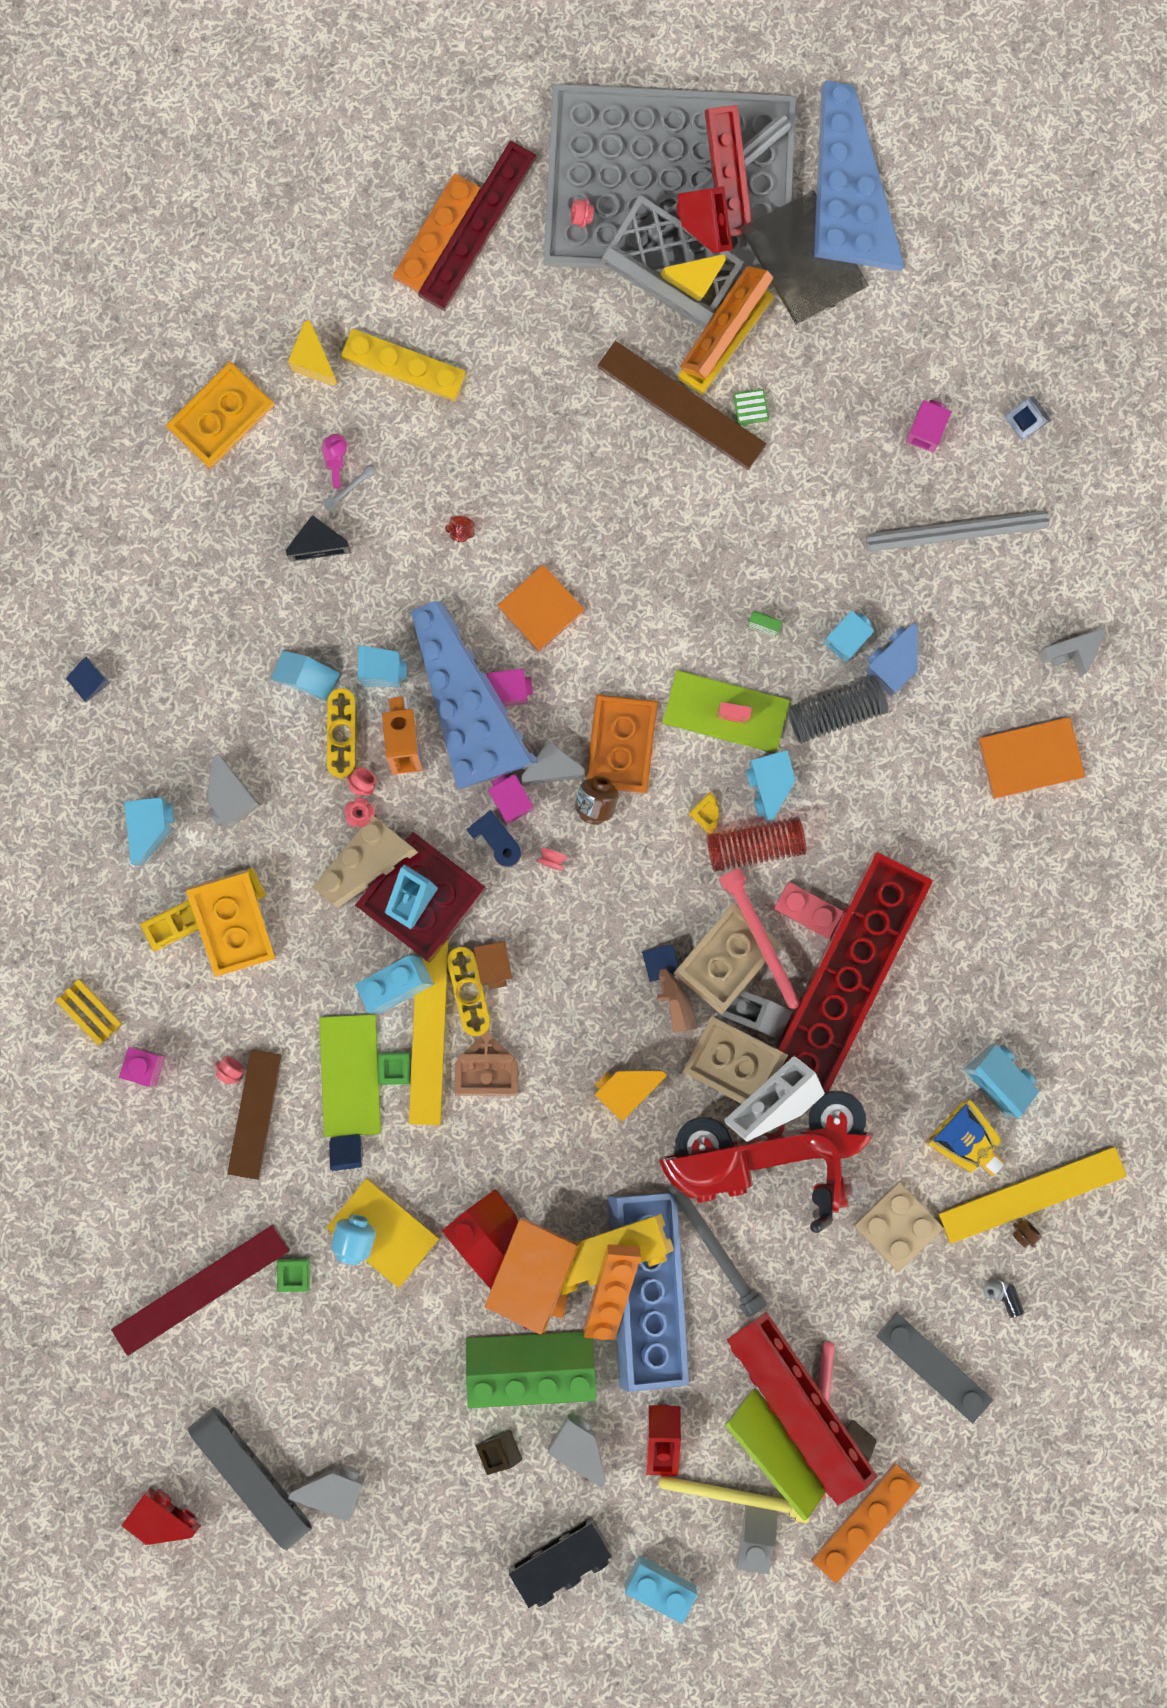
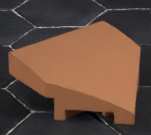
[657,969,697,1032]
[454,1030,518,1096]

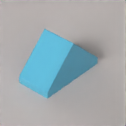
[271,650,340,701]
[385,865,438,929]

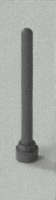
[669,1184,767,1317]

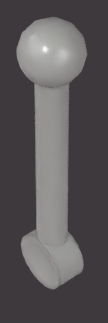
[324,465,376,511]

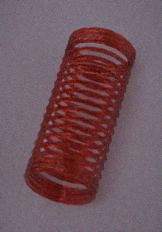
[706,816,807,873]

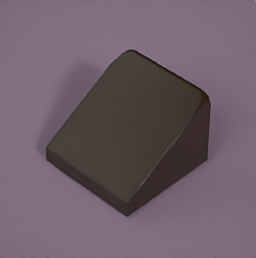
[846,1420,876,1462]
[475,1431,522,1475]

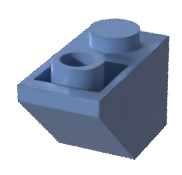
[865,623,918,697]

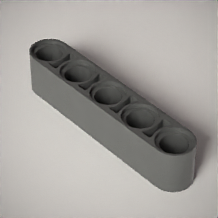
[188,1407,312,1551]

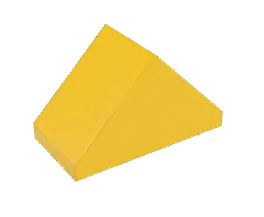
[660,254,726,302]
[288,319,337,386]

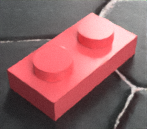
[773,882,844,939]

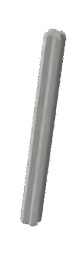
[646,114,791,243]
[866,511,1049,552]

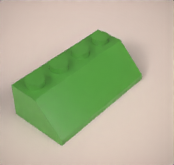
[466,1331,596,1409]

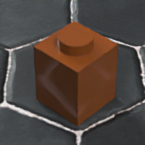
[474,941,513,990]

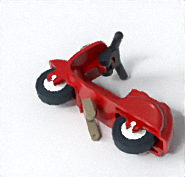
[658,1091,873,1233]

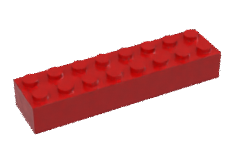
[775,852,934,1093]

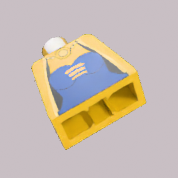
[924,1099,1005,1176]

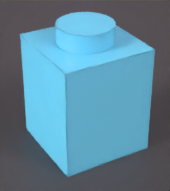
[823,610,874,663]

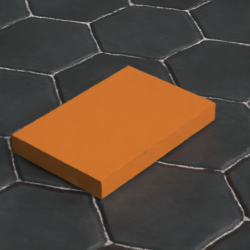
[586,694,658,794]
[978,717,1085,799]
[484,1217,580,1335]

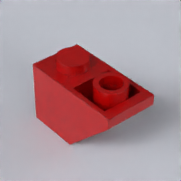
[121,1487,201,1545]

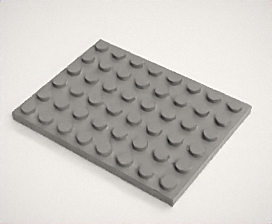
[544,84,796,278]

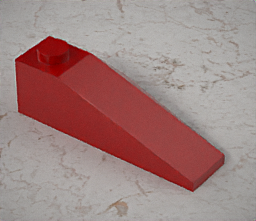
[442,1189,527,1330]

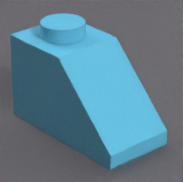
[357,646,407,688]
[124,797,175,866]

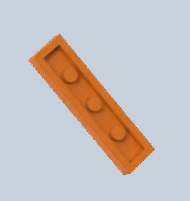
[393,173,481,293]
[680,266,773,379]
[583,1244,641,1340]
[811,1463,920,1584]

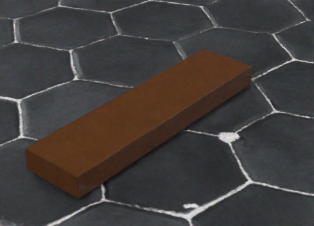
[227,1049,283,1180]

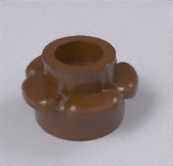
[1012,1218,1042,1248]

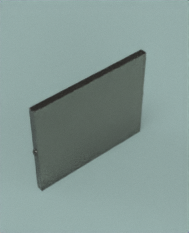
[740,190,869,325]

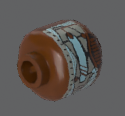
[575,776,619,825]

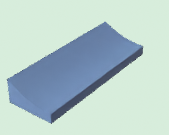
[608,1192,689,1392]

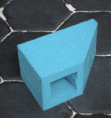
[745,750,795,823]

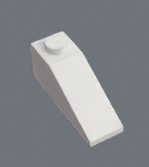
[724,1056,825,1141]

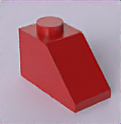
[677,186,732,254]
[646,1404,681,1476]

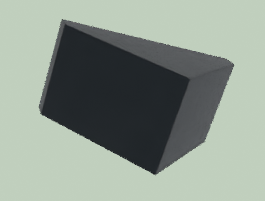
[286,515,351,562]

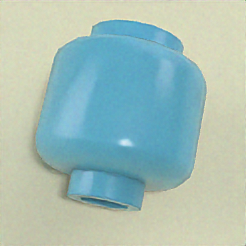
[330,1214,376,1265]

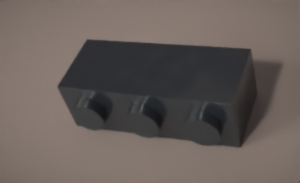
[509,1516,612,1608]

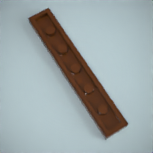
[598,340,767,471]

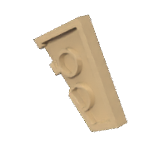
[313,816,418,908]

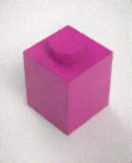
[905,400,952,453]
[486,668,533,707]
[488,774,534,825]
[119,1047,165,1087]

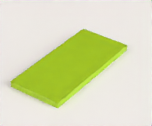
[662,670,790,754]
[319,1014,381,1137]
[725,1388,826,1521]

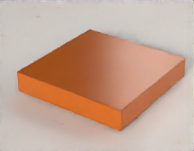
[497,565,585,652]

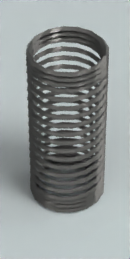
[787,676,889,744]

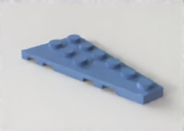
[814,80,905,271]
[411,601,538,789]

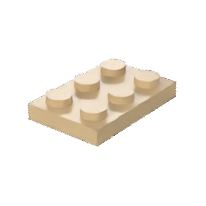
[673,903,781,1014]
[683,1016,788,1104]

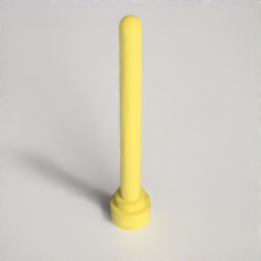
[658,1476,810,1524]

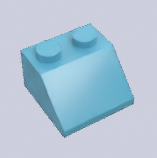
[963,1044,1040,1118]

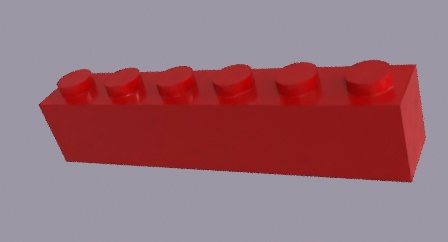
[726,1311,878,1506]

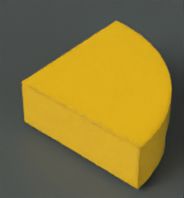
[688,792,719,835]

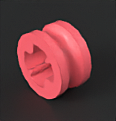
[537,847,568,871]

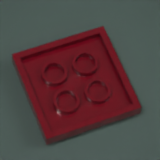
[355,832,487,963]

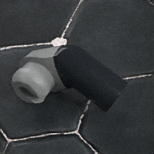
[983,1278,1025,1318]

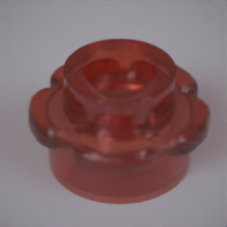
[445,515,475,542]

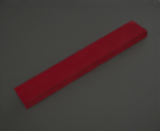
[418,140,537,311]
[111,1224,291,1357]

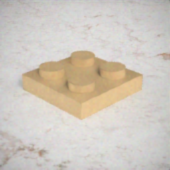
[853,1182,944,1273]

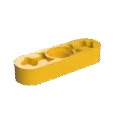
[327,688,357,779]
[447,947,490,1036]

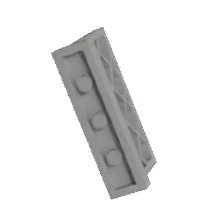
[600,195,744,328]

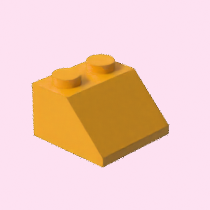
[594,1070,667,1122]

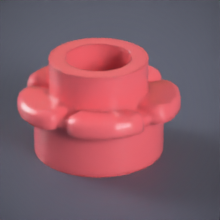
[570,197,594,229]
[347,767,377,796]
[344,797,375,828]
[215,1056,245,1085]

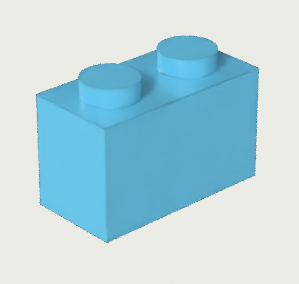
[355,955,434,1014]
[624,1555,698,1624]

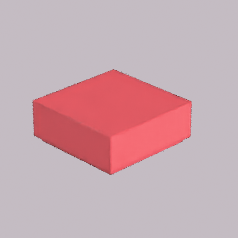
[717,702,752,723]

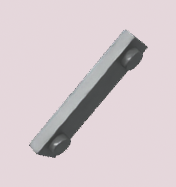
[876,1312,993,1424]

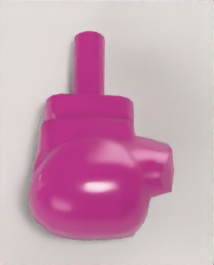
[321,433,347,489]

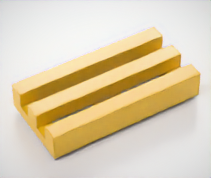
[55,979,123,1046]

